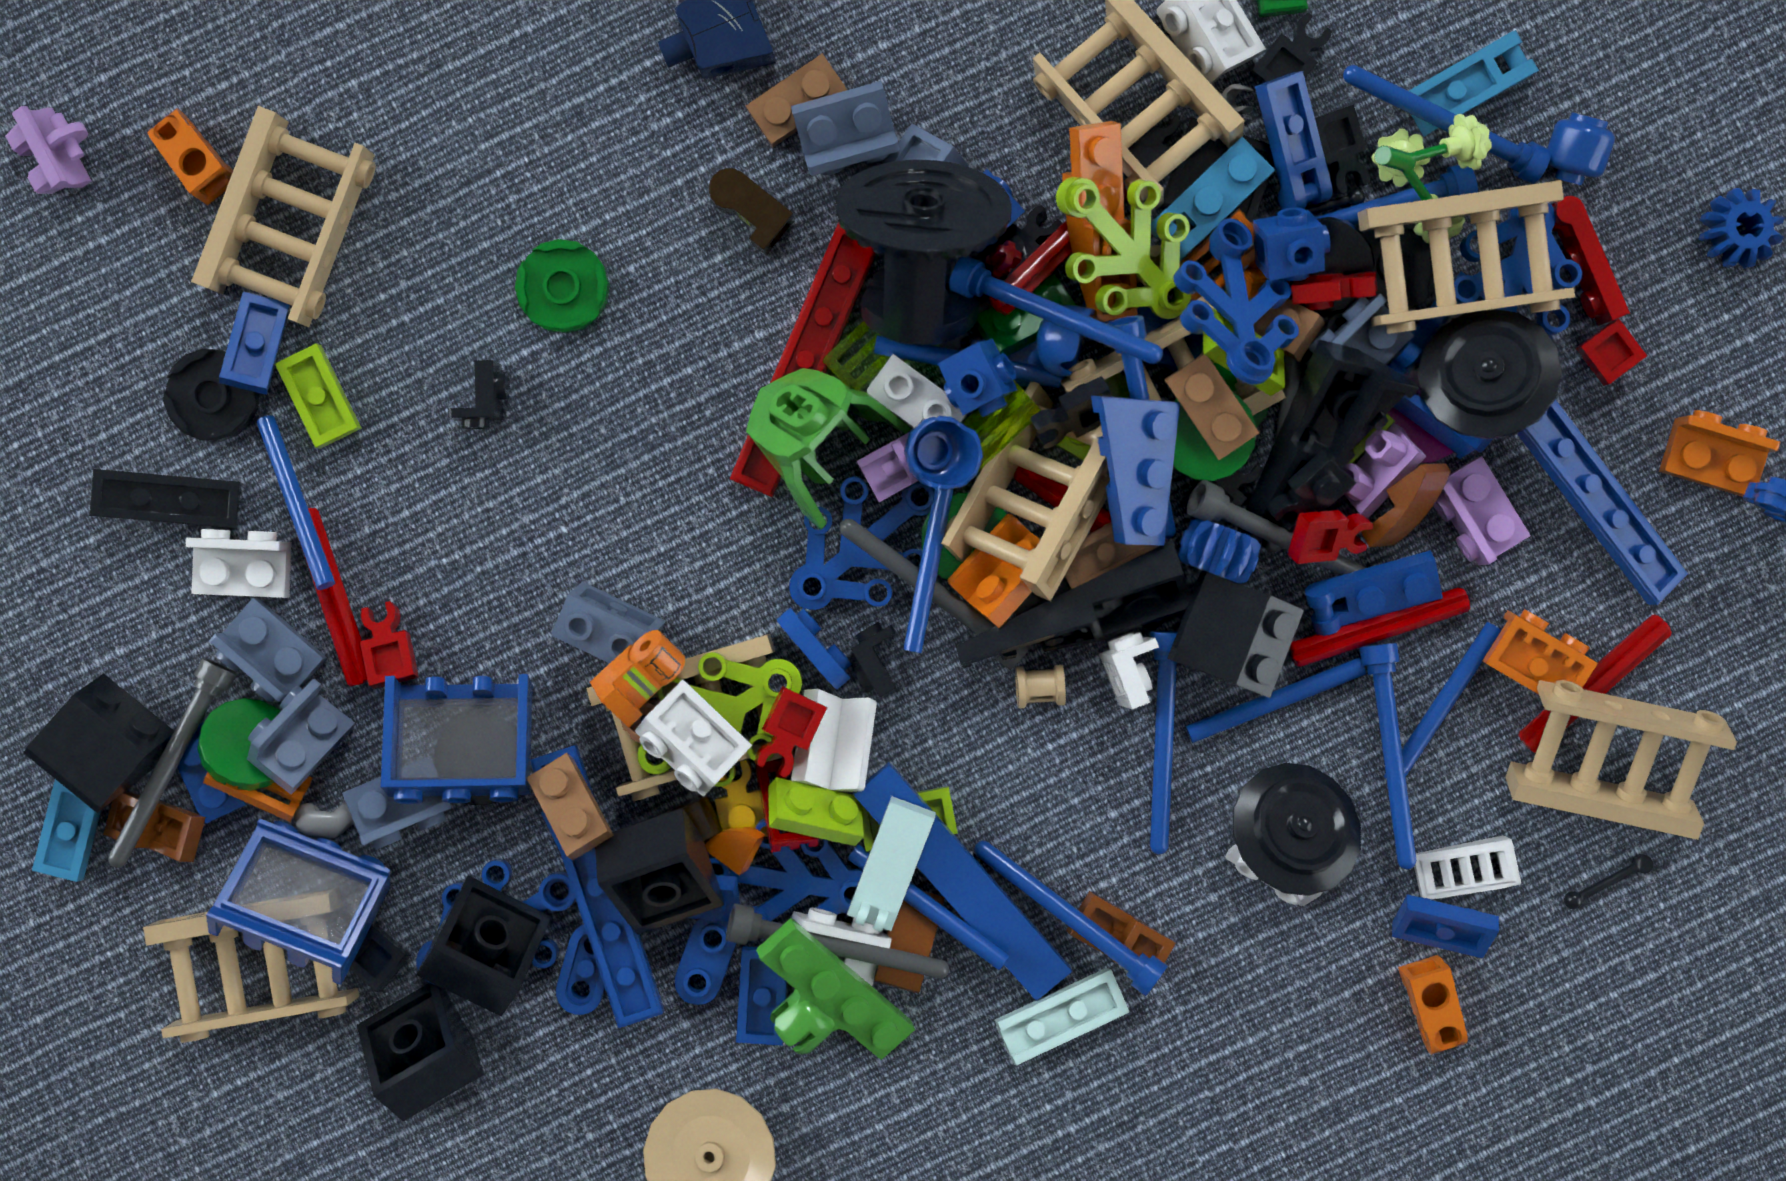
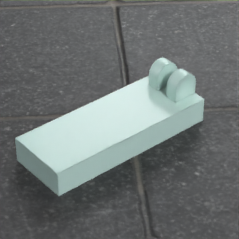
[847,796,936,932]
[995,968,1130,1066]

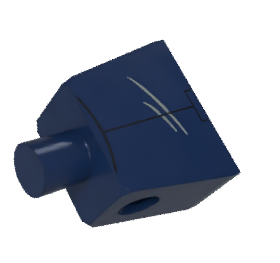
[657,0,776,79]

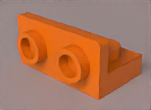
[1659,410,1780,497]
[947,513,1040,628]
[1482,609,1598,694]

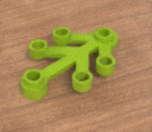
[1056,177,1191,319]
[637,652,802,787]

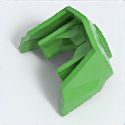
[746,368,911,530]

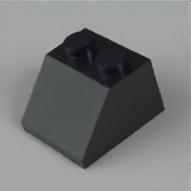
[1167,570,1304,698]
[24,673,174,813]
[595,808,724,935]
[416,875,552,1016]
[357,983,484,1122]

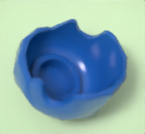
[1036,305,1095,377]
[904,415,983,490]

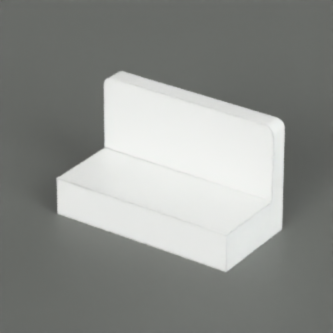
[791,689,877,792]

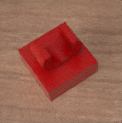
[1576,318,1647,386]

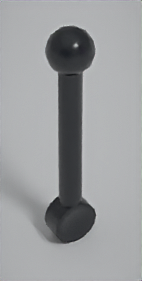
[1270,188,1365,217]
[1564,854,1653,909]

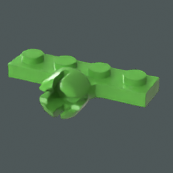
[756,918,915,1060]

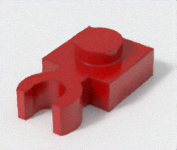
[1291,271,1378,310]
[1287,510,1374,564]
[360,601,419,689]
[755,686,828,778]

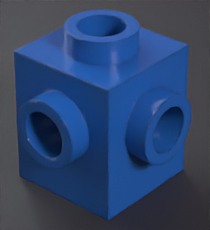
[1253,208,1330,281]
[937,339,1018,417]

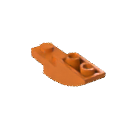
[1062,121,1138,322]

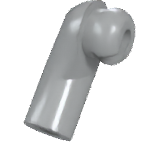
[294,802,355,838]

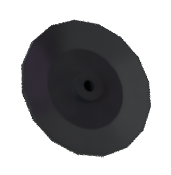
[1418,309,1562,439]
[1233,763,1361,896]

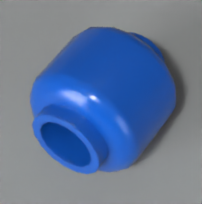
[1547,112,1615,185]

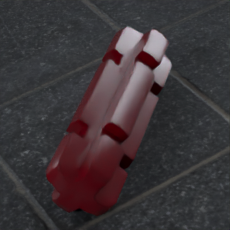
[979,241,1022,299]

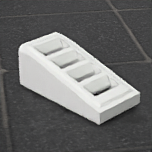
[1414,835,1521,900]

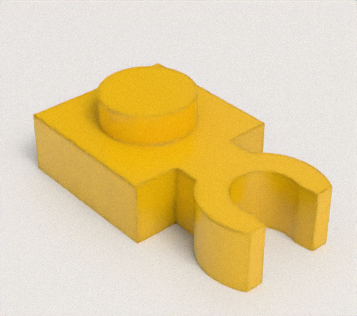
[715,759,768,837]

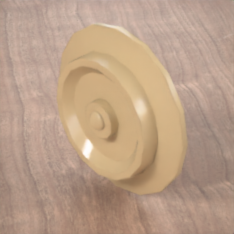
[643,1089,776,1181]

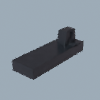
[89,469,241,528]

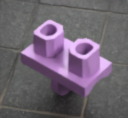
[6,106,91,194]
[1344,423,1426,518]
[857,433,918,503]

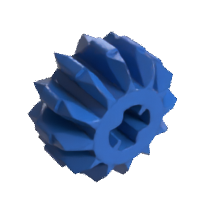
[1698,188,1785,269]
[1178,519,1261,584]

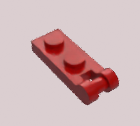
[1552,196,1630,326]

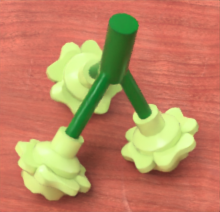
[1371,114,1492,243]

